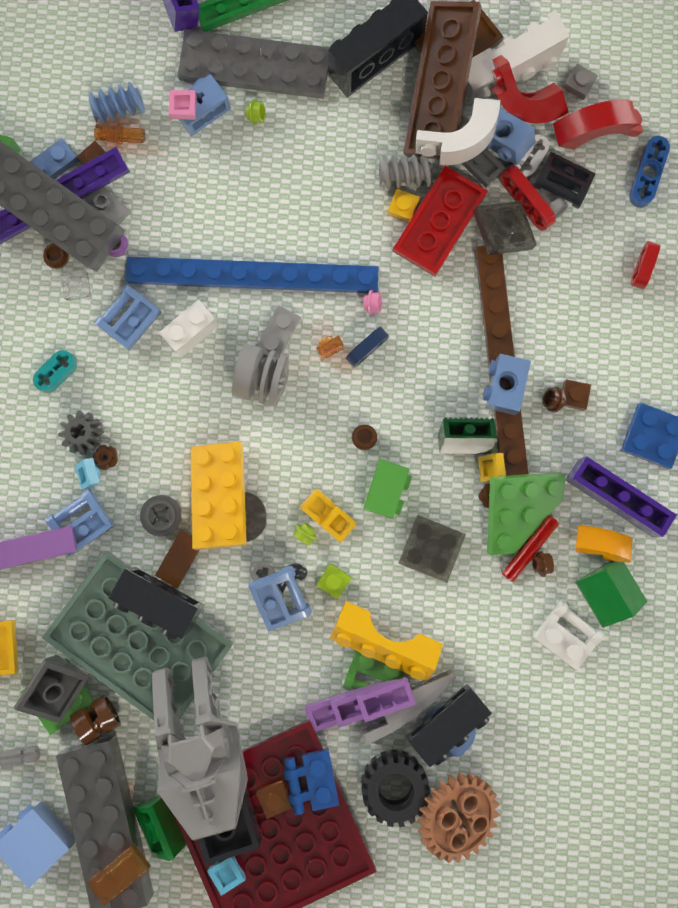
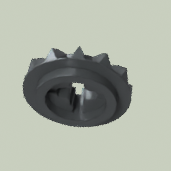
[140,495,182,536]

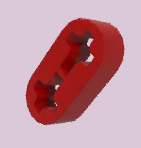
[631,241,661,290]

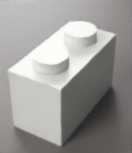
[159,299,219,358]

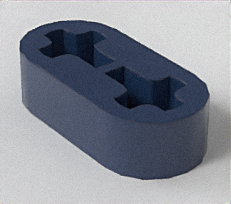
[345,326,390,368]

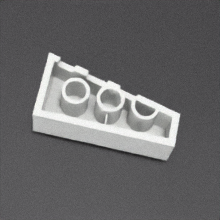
[466,10,570,103]

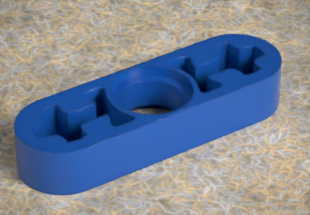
[629,136,670,208]

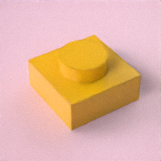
[387,189,420,223]
[478,453,506,482]

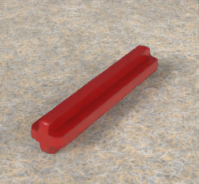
[502,516,559,582]

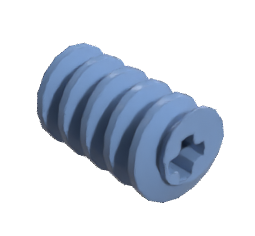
[89,82,145,123]

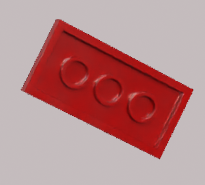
[392,166,488,277]

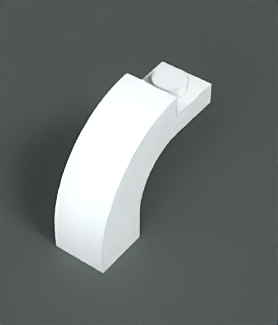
[416,98,501,165]

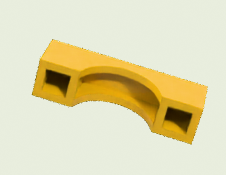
[329,601,443,682]

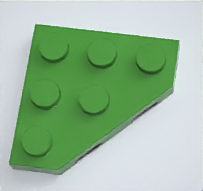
[487,472,566,556]

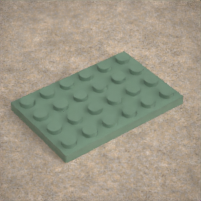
[42,551,234,720]

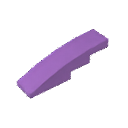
[0,526,78,570]
[305,677,416,732]

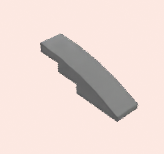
[362,669,456,745]

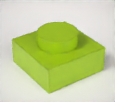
[316,563,352,600]

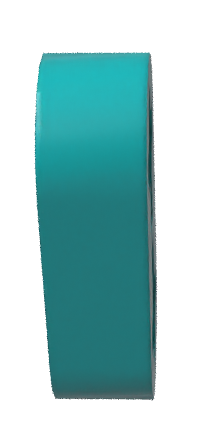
[33,350,78,393]

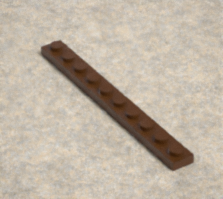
[475,244,529,476]

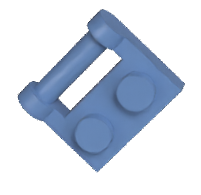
[94,284,161,351]
[45,488,115,556]
[248,566,312,632]

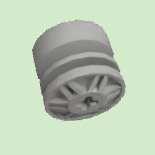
[232,343,289,407]

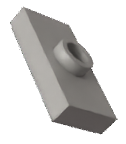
[83,187,131,225]

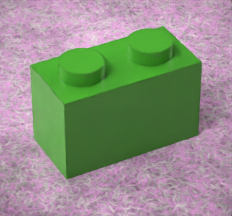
[363,459,412,519]

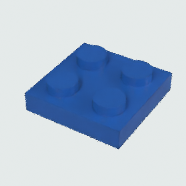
[620,402,678,469]

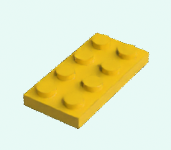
[191,441,247,550]

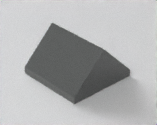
[14,655,89,724]

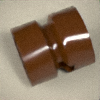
[70,695,121,746]

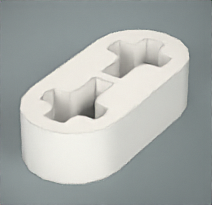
[513,135,549,180]

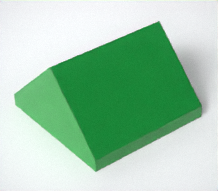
[575,561,648,628]
[133,795,186,861]

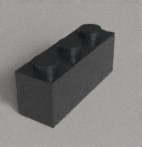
[406,684,492,767]

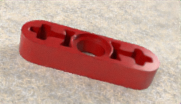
[500,165,556,231]

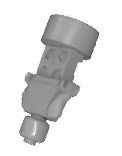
[529,176,569,218]

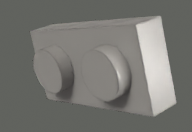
[256,305,301,362]

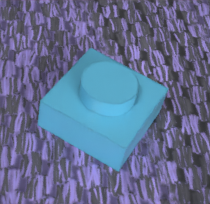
[75,458,100,490]
[207,857,246,896]

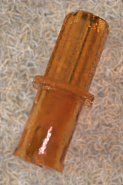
[94,124,146,145]

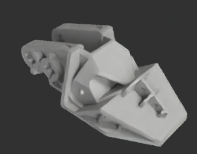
[152,656,248,841]

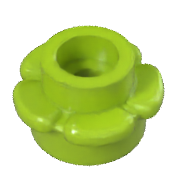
[245,99,266,125]
[293,522,317,546]

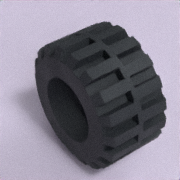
[361,750,430,827]

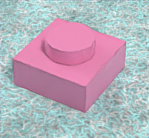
[169,90,197,120]

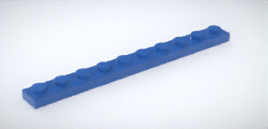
[125,257,379,293]

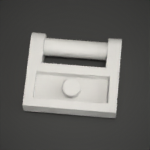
[533,601,605,671]

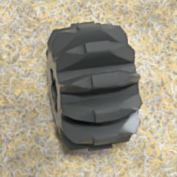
[58,411,104,455]

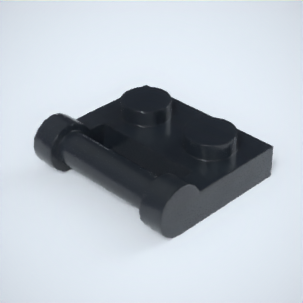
[533,152,596,209]

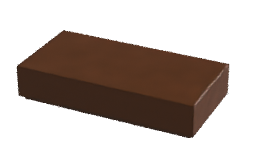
[155,530,200,588]

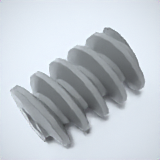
[379,155,431,189]

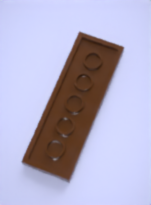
[403,1,482,159]

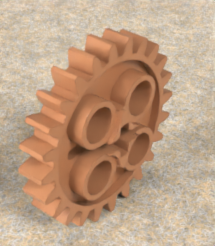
[417,772,500,863]

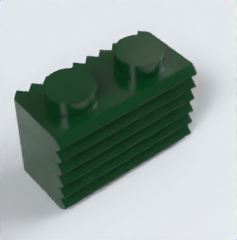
[438,417,497,454]

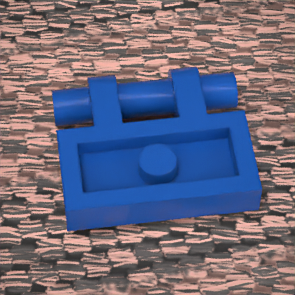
[283,748,339,815]

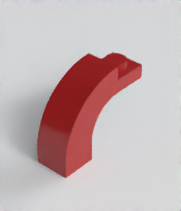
[491,55,569,124]
[553,100,643,150]

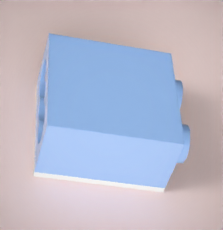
[0,800,75,889]

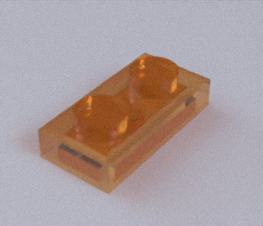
[87,844,151,906]

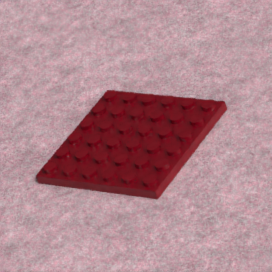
[175,719,377,908]

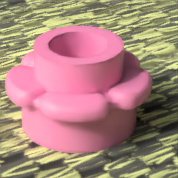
[363,290,382,315]

